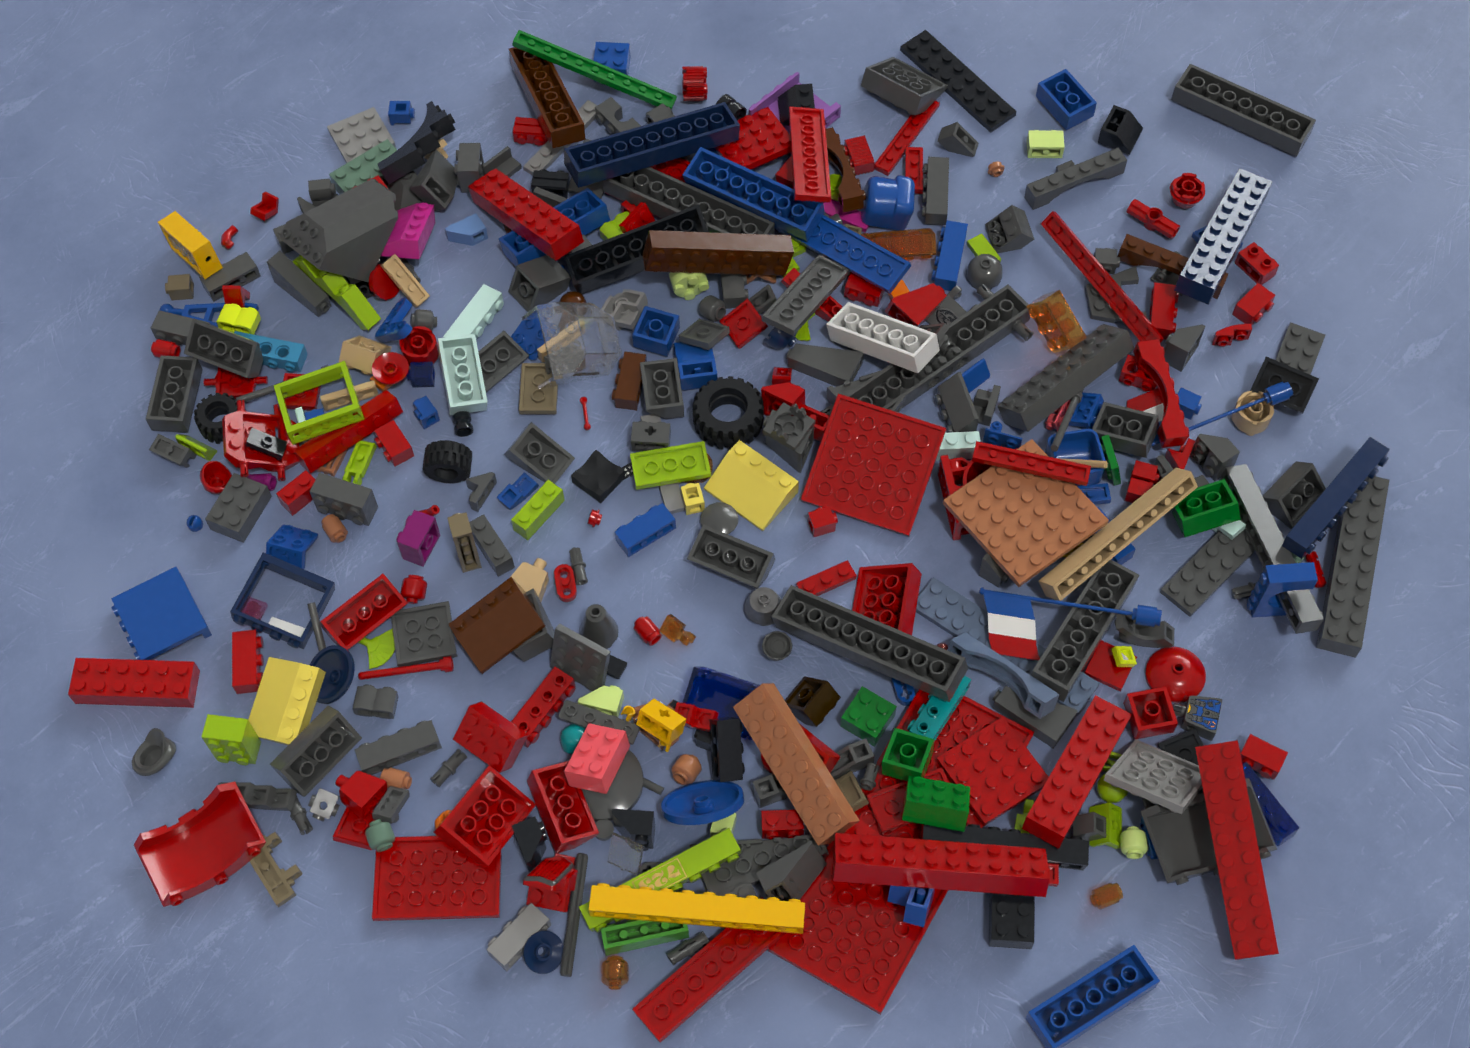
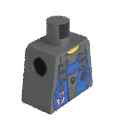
[1173,696,1222,741]

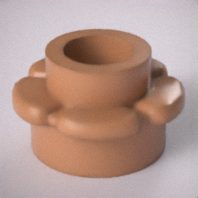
[988,161,1005,177]

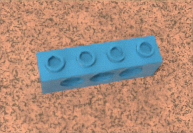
[234,331,308,372]

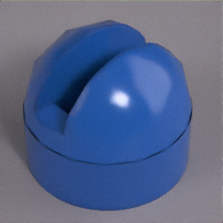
[186,515,203,532]

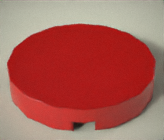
[369,264,400,300]

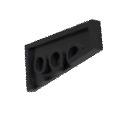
[1158,728,1204,795]

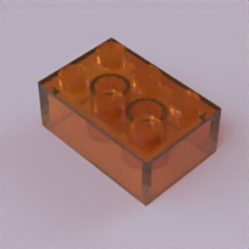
[1027,290,1087,353]

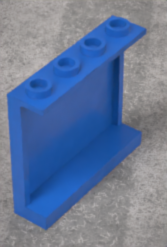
[111,567,212,660]

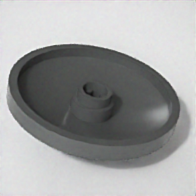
[568,750,644,821]

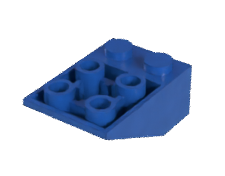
[674,342,717,391]

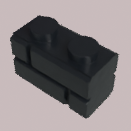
[531,169,570,198]

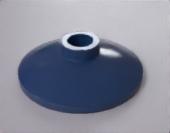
[523,930,564,974]

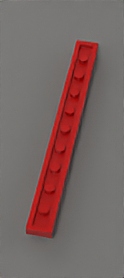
[1041,211,1164,343]

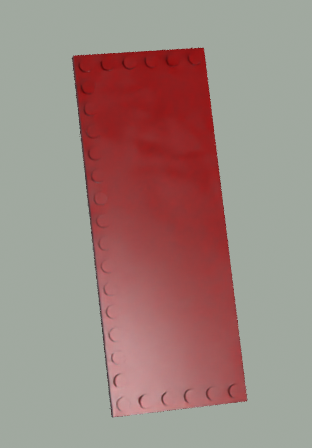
[768,689,1034,1015]

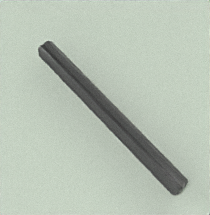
[560,853,588,977]

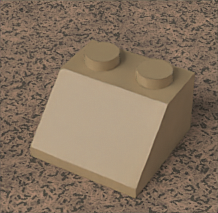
[339,335,392,375]

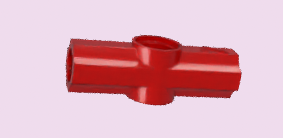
[1127,199,1180,239]

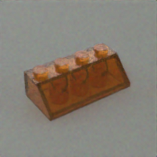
[861,228,936,260]

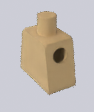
[511,558,549,602]

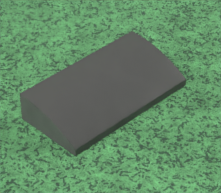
[478,331,529,392]

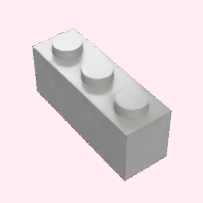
[486,903,551,972]

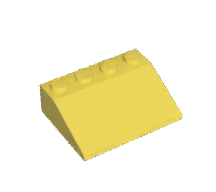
[704,440,799,531]
[248,657,326,746]

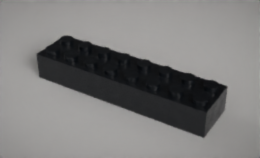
[565,204,709,294]

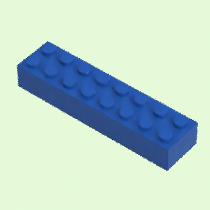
[683,147,825,242]

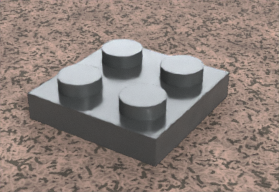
[678,318,730,350]

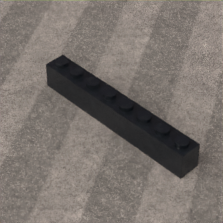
[919,824,1089,870]

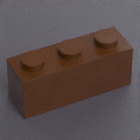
[612,351,647,411]

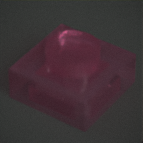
[242,597,268,620]

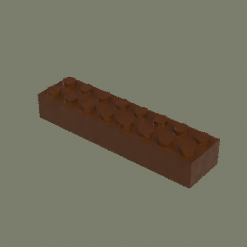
[508,47,586,149]
[642,230,794,276]

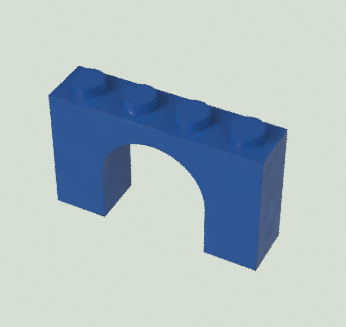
[1247,562,1318,618]

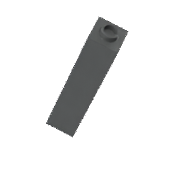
[267,251,331,317]
[786,343,864,387]
[992,686,1078,749]

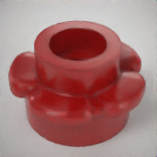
[587,509,602,527]

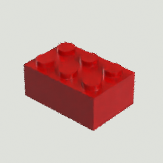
[453,701,529,773]

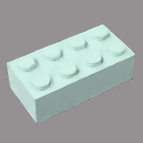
[438,334,488,415]

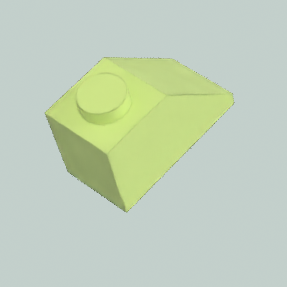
[578,685,624,717]

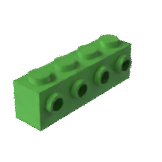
[601,920,689,956]

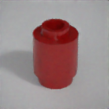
[151,339,181,358]
[633,616,662,646]

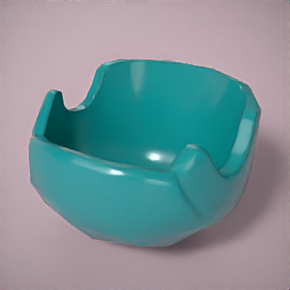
[560,724,586,754]

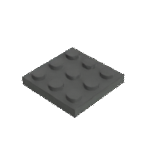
[391,601,457,667]
[550,624,611,691]

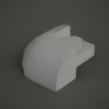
[598,289,648,331]

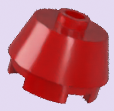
[1170,173,1205,209]

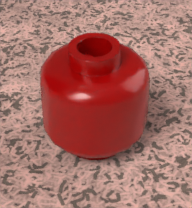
[401,575,427,604]

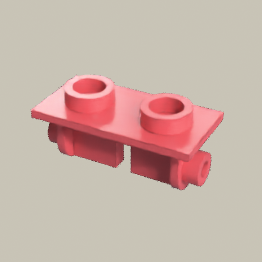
[1045,400,1071,431]

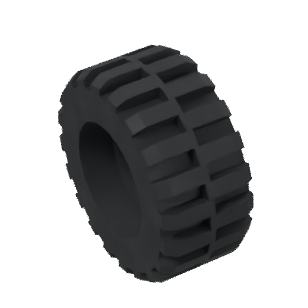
[692,376,764,450]

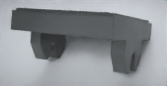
[763,402,815,451]

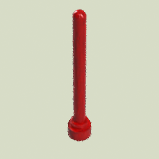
[358,656,454,680]

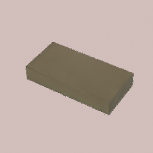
[835,771,869,812]

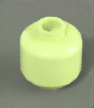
[1120,826,1148,859]

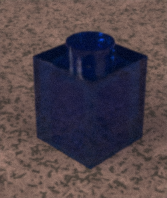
[407,362,435,388]

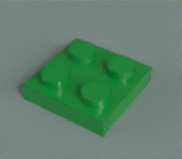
[1101,435,1121,486]

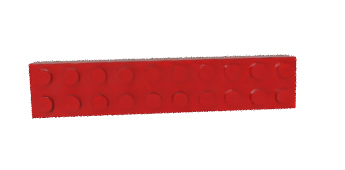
[1195,740,1279,960]
[833,833,1050,897]

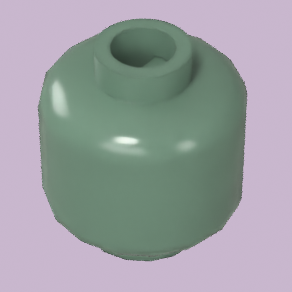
[365,819,396,852]

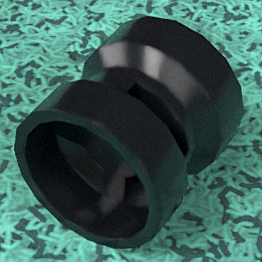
[452,411,473,437]

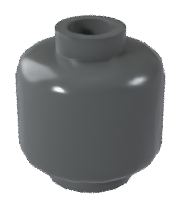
[699,295,726,322]
[410,309,437,331]

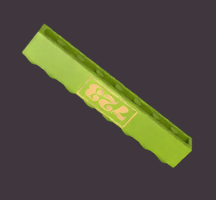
[579,828,742,933]

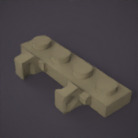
[249,832,303,907]

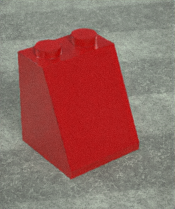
[884,283,947,327]

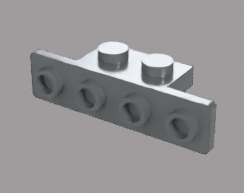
[558,700,640,745]

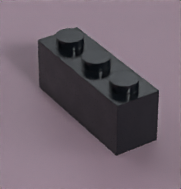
[709,717,745,782]

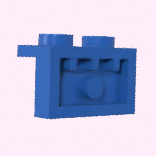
[1069,392,1104,429]

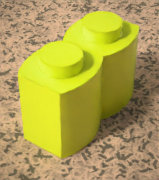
[216,303,261,334]

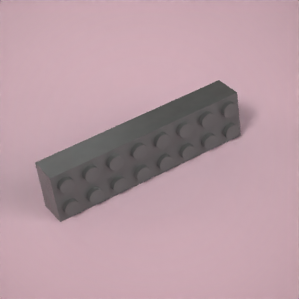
[1171,64,1316,157]
[998,324,1135,432]
[1031,560,1139,702]

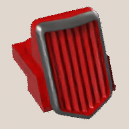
[523,856,578,912]

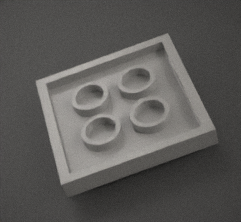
[327,107,396,163]

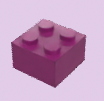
[396,510,441,567]

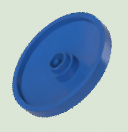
[661,780,744,825]

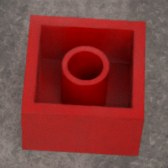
[1123,687,1178,740]

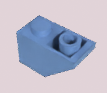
[445,213,488,246]

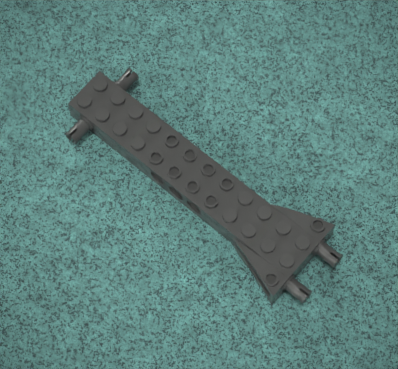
[820,284,1034,416]

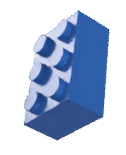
[1036,69,1097,130]

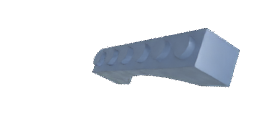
[948,632,1059,719]

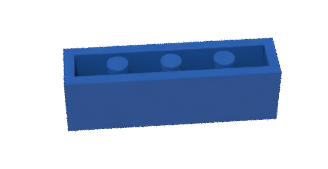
[931,220,968,291]

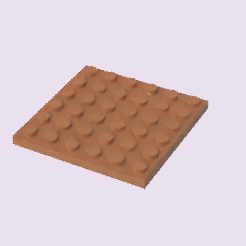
[943,439,1109,587]

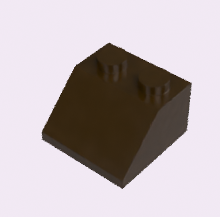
[785,676,841,727]

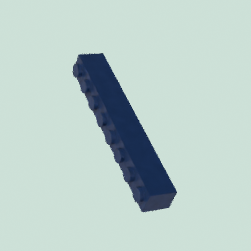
[1282,437,1390,559]

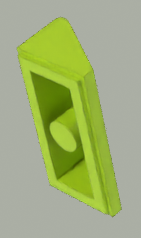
[175,434,217,461]

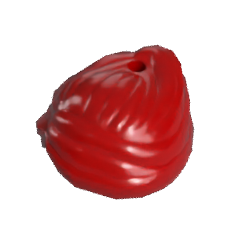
[200,461,232,494]

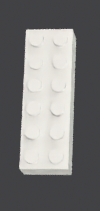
[826,302,940,373]

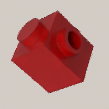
[808,506,838,537]

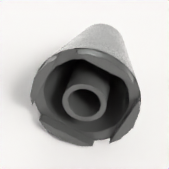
[579,604,618,649]

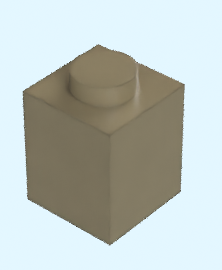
[165,274,194,301]

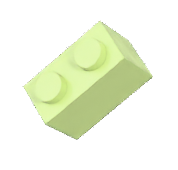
[1027,130,1065,158]

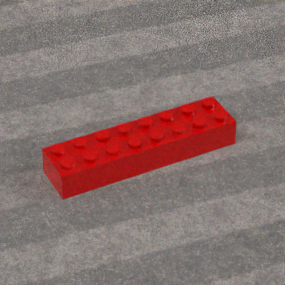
[468,168,584,261]
[1022,695,1132,849]

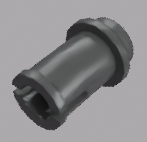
[860,763,880,791]

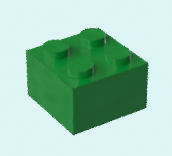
[840,686,897,747]
[882,728,934,781]

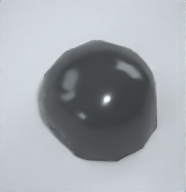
[762,631,793,661]

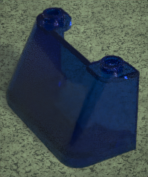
[683,666,760,740]

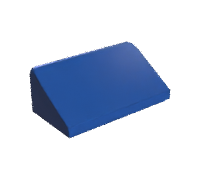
[962,358,990,393]

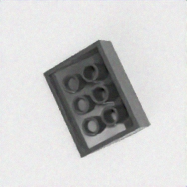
[861,57,948,115]

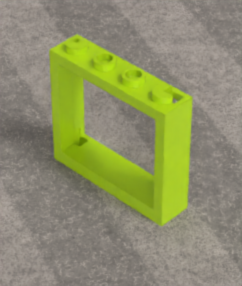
[273,361,365,444]

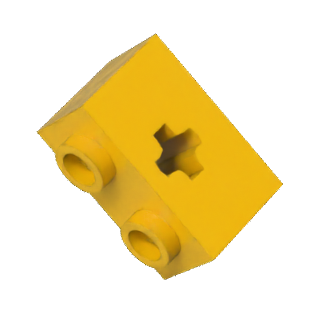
[636,699,686,745]

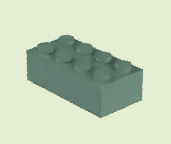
[329,139,397,194]

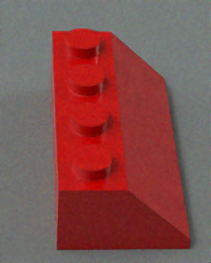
[320,574,408,650]
[527,761,599,854]

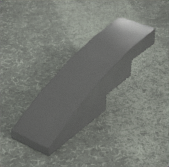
[218,782,297,811]

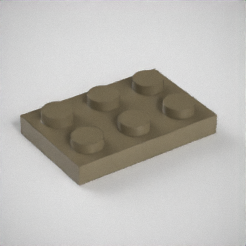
[519,363,559,414]

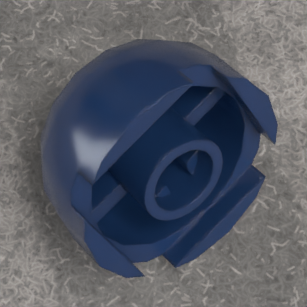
[763,327,798,350]

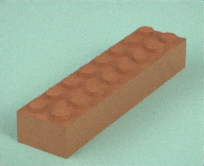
[733,683,860,846]

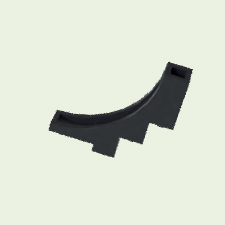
[378,101,456,184]

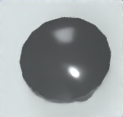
[700,502,738,534]

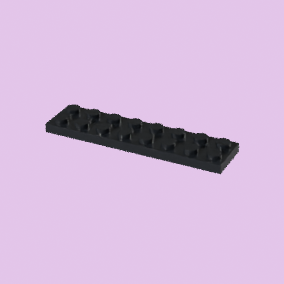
[900,30,1017,133]

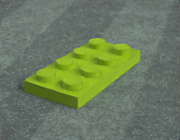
[630,441,711,490]

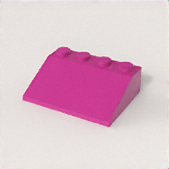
[381,202,435,259]

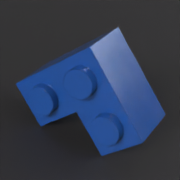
[887,886,935,927]

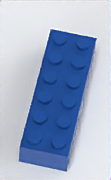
[499,188,610,266]
[1025,945,1160,1048]

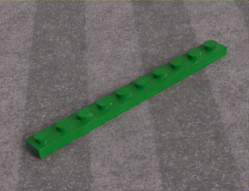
[512,30,677,110]

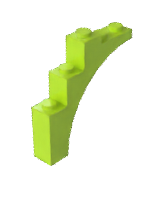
[292,255,381,330]

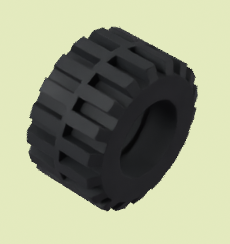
[194,392,237,444]
[423,440,472,483]

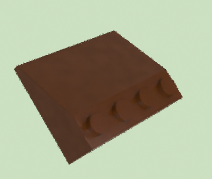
[448,577,546,674]

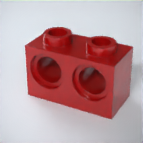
[1119,354,1156,392]

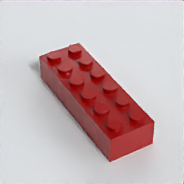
[68,658,200,708]

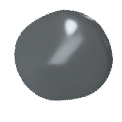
[132,728,176,776]

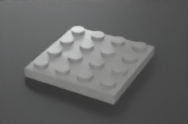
[1104,739,1203,814]

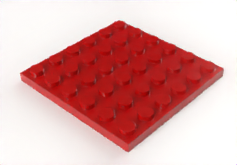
[801,393,947,536]

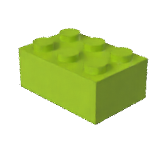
[201,714,261,766]

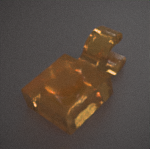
[660,614,696,646]

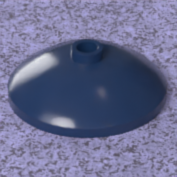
[310,645,355,704]

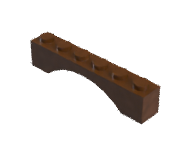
[826,127,866,213]
[1117,234,1228,299]

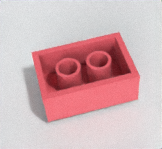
[564,723,630,794]

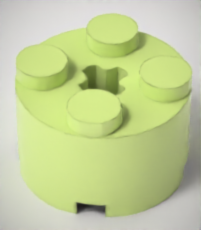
[669,272,709,300]

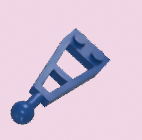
[160,303,259,327]

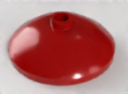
[1145,647,1206,703]

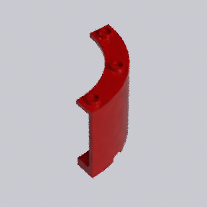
[134,781,266,907]

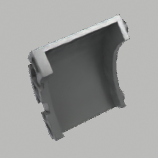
[1141,778,1277,885]

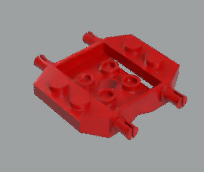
[222,400,299,481]

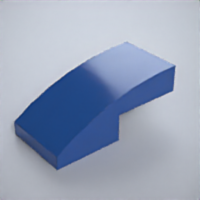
[497,472,539,510]

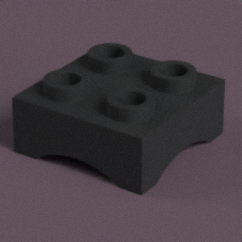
[571,450,625,503]

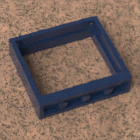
[230,552,335,649]

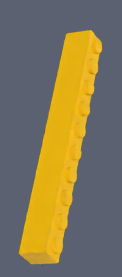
[589,883,805,934]

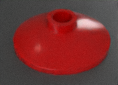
[372,352,409,385]

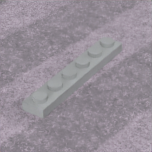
[523,100,597,176]

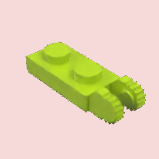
[342,441,377,485]

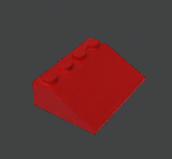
[852,563,922,635]
[433,765,536,867]

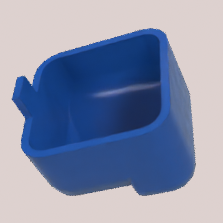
[859,175,915,231]
[1045,429,1106,485]

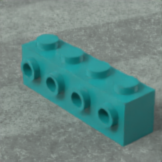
[907,676,971,742]

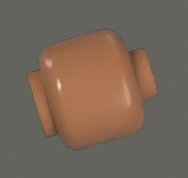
[671,754,702,785]

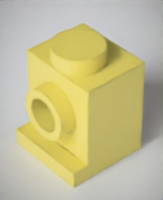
[681,483,705,515]

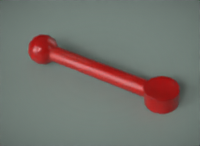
[580,397,591,430]

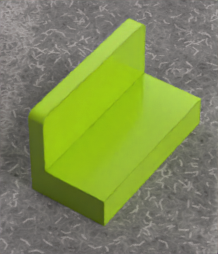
[1089,802,1122,849]

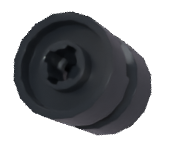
[715,94,747,120]

